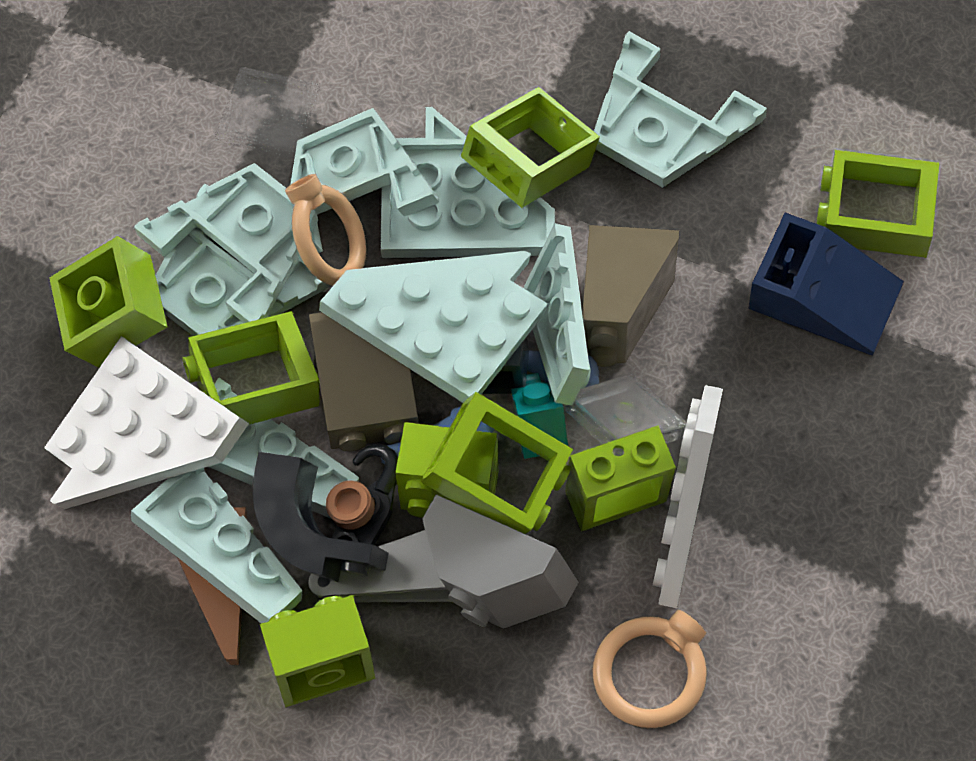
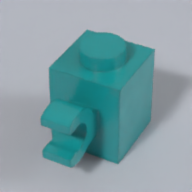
[511,373,568,459]

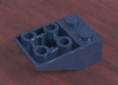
[748,212,904,356]

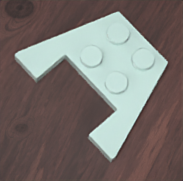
[594,31,767,188]
[290,108,439,253]
[134,163,318,323]
[155,184,330,336]

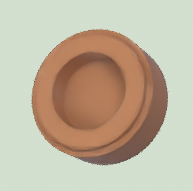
[326,480,375,530]

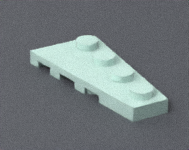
[524,223,591,406]
[208,378,359,518]
[131,468,302,624]

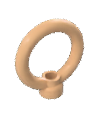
[285,174,366,286]
[593,610,707,728]

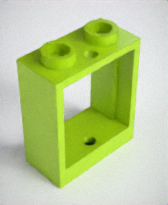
[461,87,600,208]
[816,150,939,258]
[183,311,319,425]
[421,392,573,534]
[565,425,676,531]

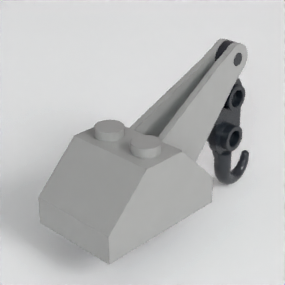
[309,444,579,629]

